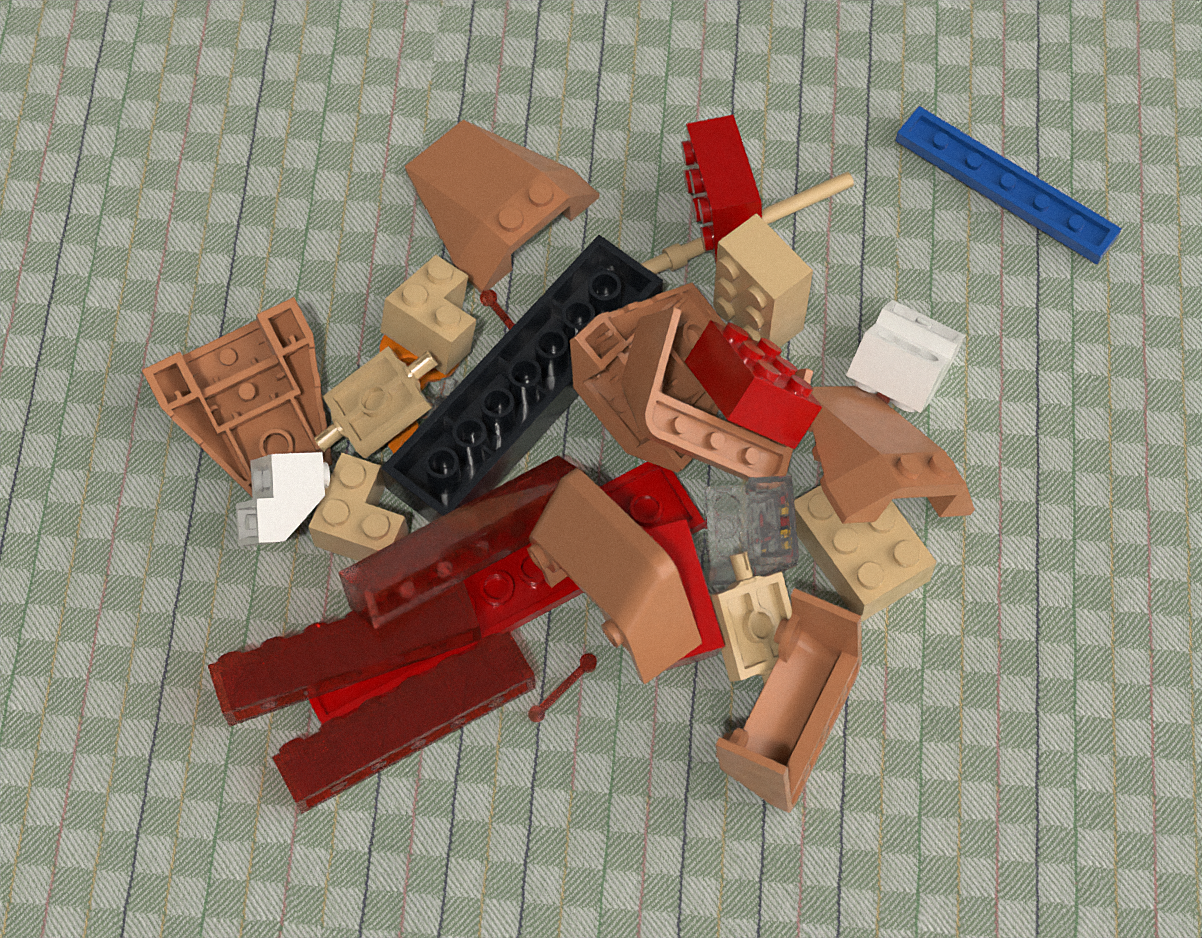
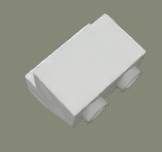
[846,300,966,413]
[236,452,330,546]

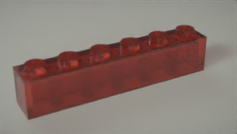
[338,455,586,629]
[208,578,482,727]
[272,631,536,815]

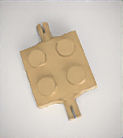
[313,346,438,459]
[710,551,792,685]

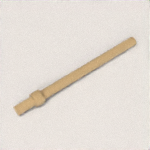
[641,172,854,275]

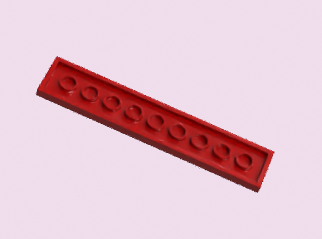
[283,461,705,731]

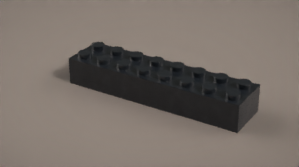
[381,235,663,538]

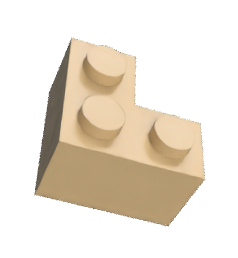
[380,255,476,375]
[308,452,409,573]

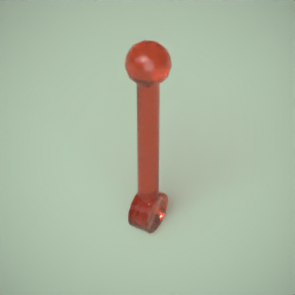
[480,289,515,330]
[528,653,597,723]

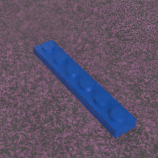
[895,106,1122,265]

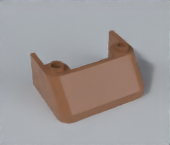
[622,307,813,486]
[527,468,702,684]
[716,588,862,813]

